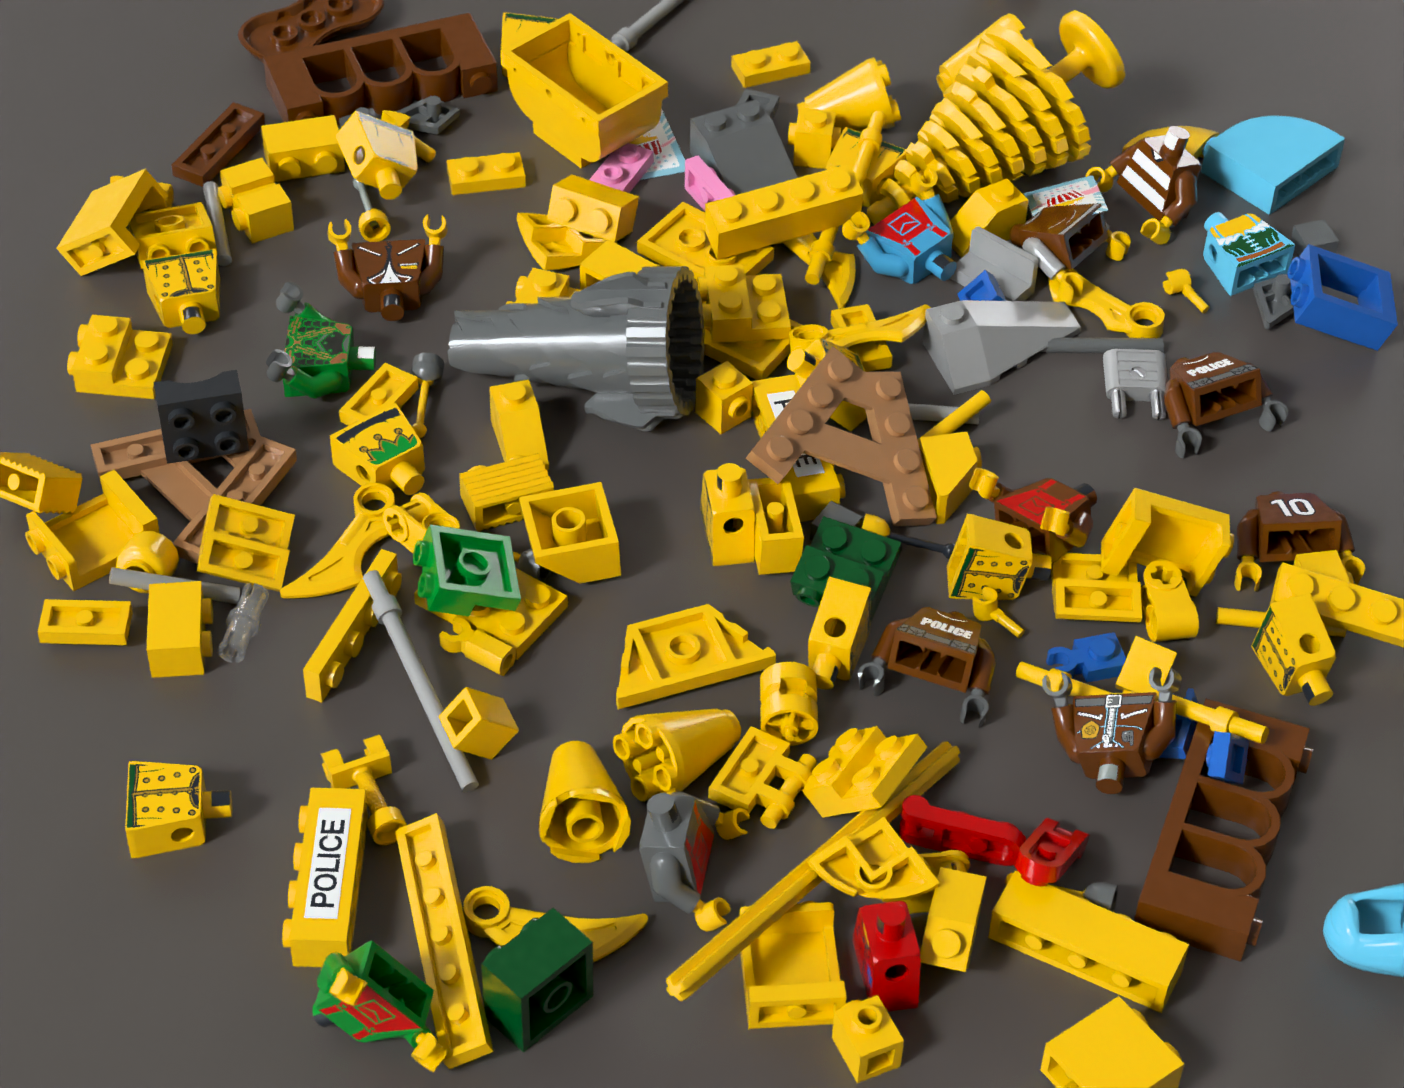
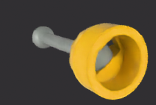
[353,178,390,242]

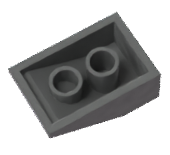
[690,100,797,195]

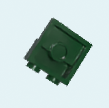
[790,516,902,621]

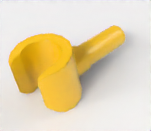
[1163,269,1210,314]
[972,587,1025,639]

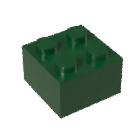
[481,907,594,1053]

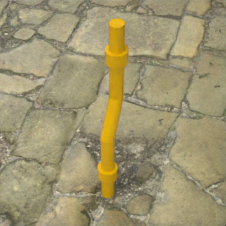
[805,111,886,285]
[1016,662,1269,744]

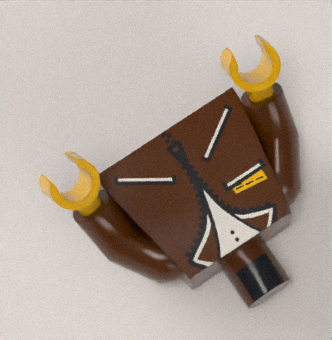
[328,214,448,321]

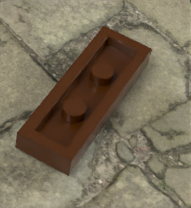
[171,102,265,187]

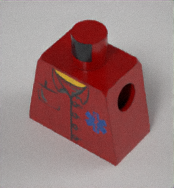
[852,901,921,1012]

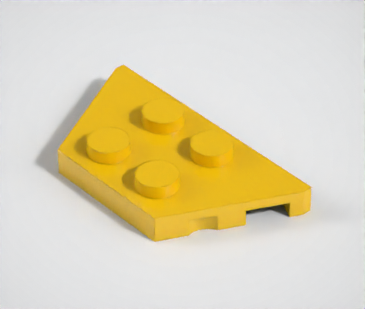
[616,604,776,710]

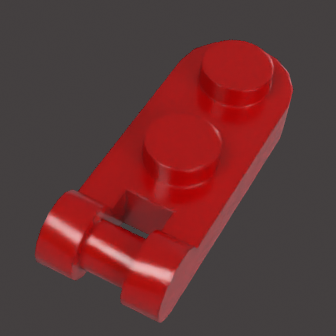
[899,795,1026,866]
[1015,817,1090,887]

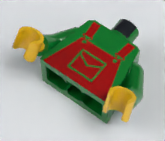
[312,941,448,1072]

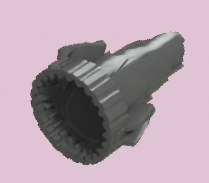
[447,266,705,431]

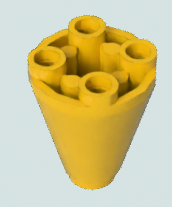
[797,57,901,131]
[613,709,741,802]

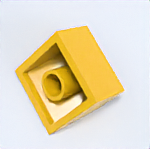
[519,482,621,584]

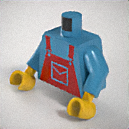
[842,167,957,284]

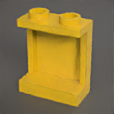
[56,169,168,276]
[25,470,160,591]
[1101,488,1234,597]
[739,901,846,1029]

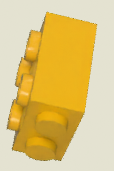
[1040,996,1184,1088]

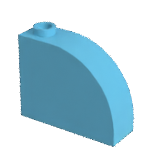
[1201,116,1345,215]

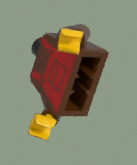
[969,468,1097,563]

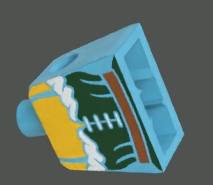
[1203,212,1295,296]

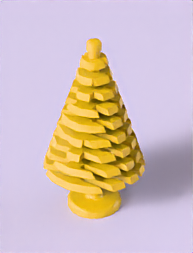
[866,10,1126,225]

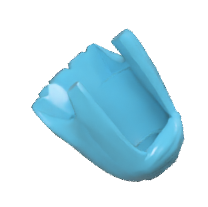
[1323,883,1404,978]

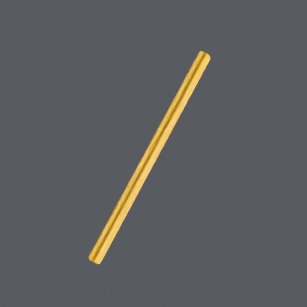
[666,741,960,1001]

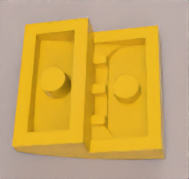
[197,494,295,592]
[1051,553,1142,622]

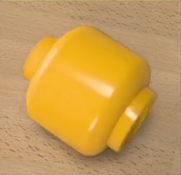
[116,531,179,594]

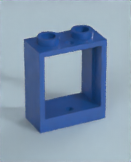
[1288,244,1398,351]

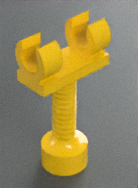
[321,735,407,845]

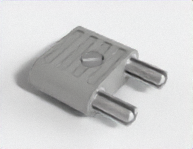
[1103,349,1168,420]

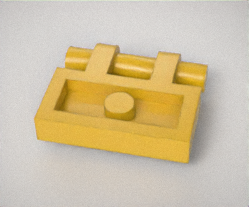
[708,726,817,829]

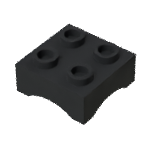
[153,370,249,464]

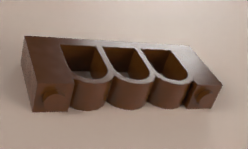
[263,12,498,126]
[1134,698,1314,962]

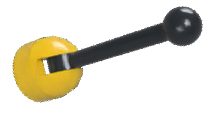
[862,513,955,559]

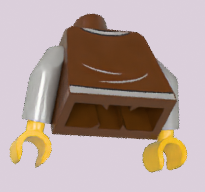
[1010,203,1131,303]

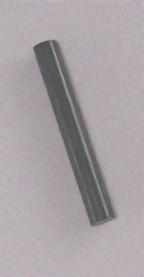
[1046,338,1164,353]

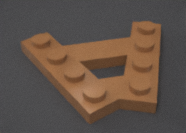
[745,346,937,526]
[91,409,297,564]

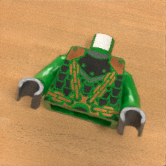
[266,281,376,399]

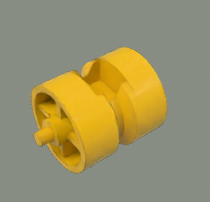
[760,662,818,746]

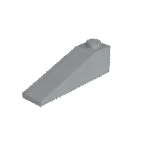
[923,300,1081,395]

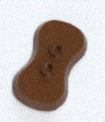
[238,0,384,63]

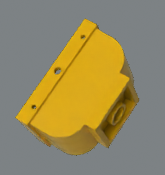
[500,13,668,169]

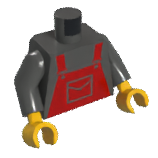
[640,792,750,931]

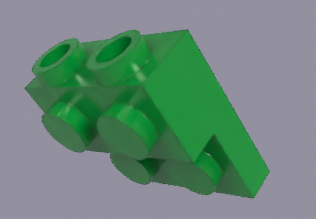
[413,524,521,616]

